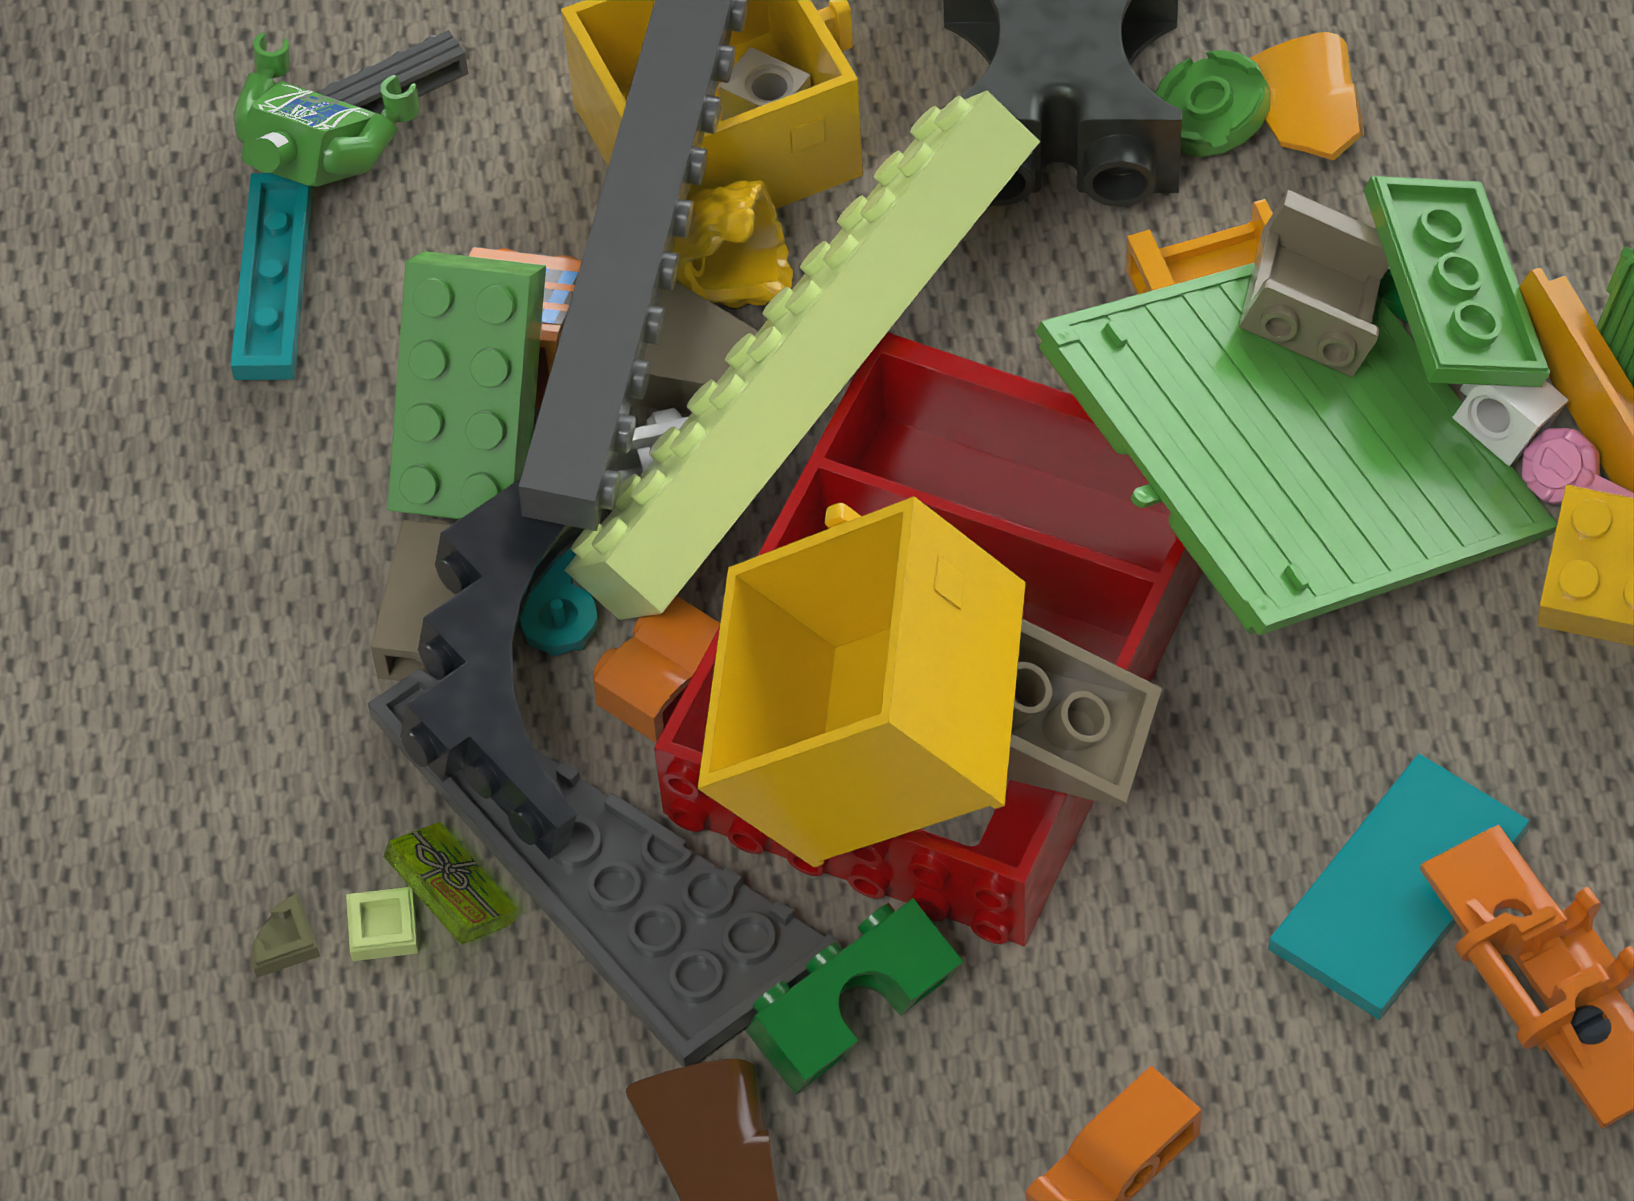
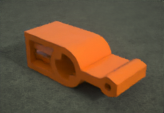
[1025,1066,1202,1201]

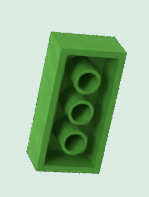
[387,251,546,519]

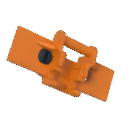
[1420,825,1634,1129]

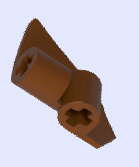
[626,1059,778,1201]

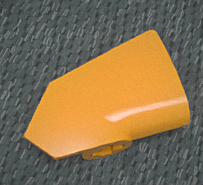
[1250,32,1364,161]

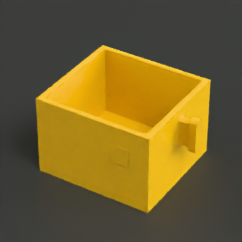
[561,0,863,209]
[698,497,1026,867]

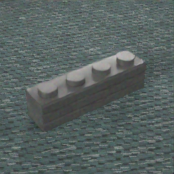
[319,30,469,114]

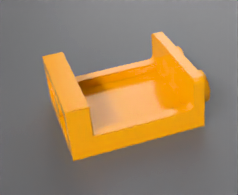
[1126,199,1273,295]

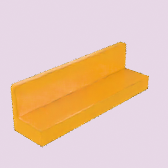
[1519,268,1634,493]

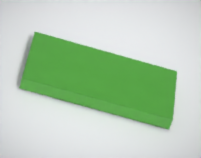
[1363,176,1550,387]

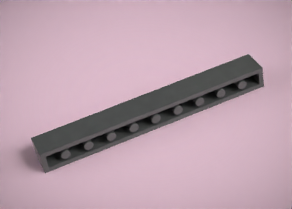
[519,0,749,531]

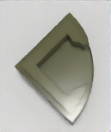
[251,893,320,978]

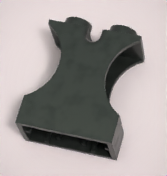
[939,0,1182,207]

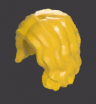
[672,180,793,308]

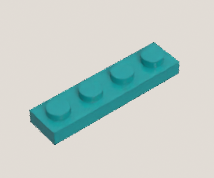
[230,173,313,380]

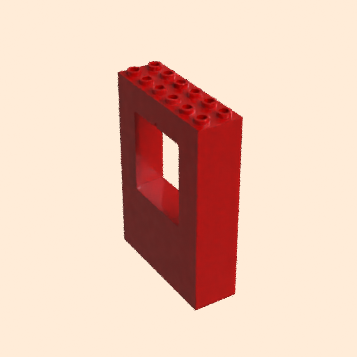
[654,332,1203,947]

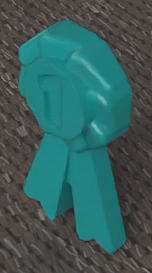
[520,548,598,656]

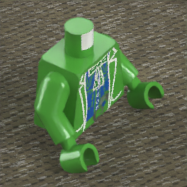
[233,32,420,187]

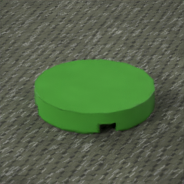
[1154,50,1270,157]

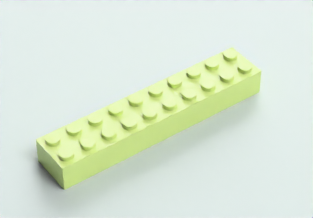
[564,91,1040,620]

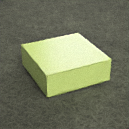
[346,887,418,961]

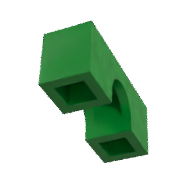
[746,898,963,1094]

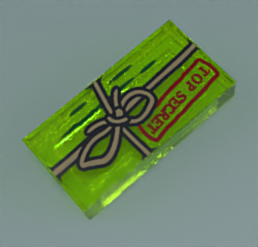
[383,822,518,945]

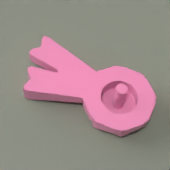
[1522,428,1634,505]

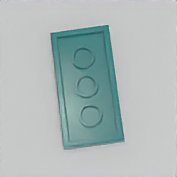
[1268,753,1530,1020]

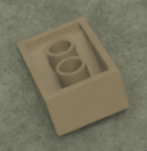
[1007,619,1162,807]

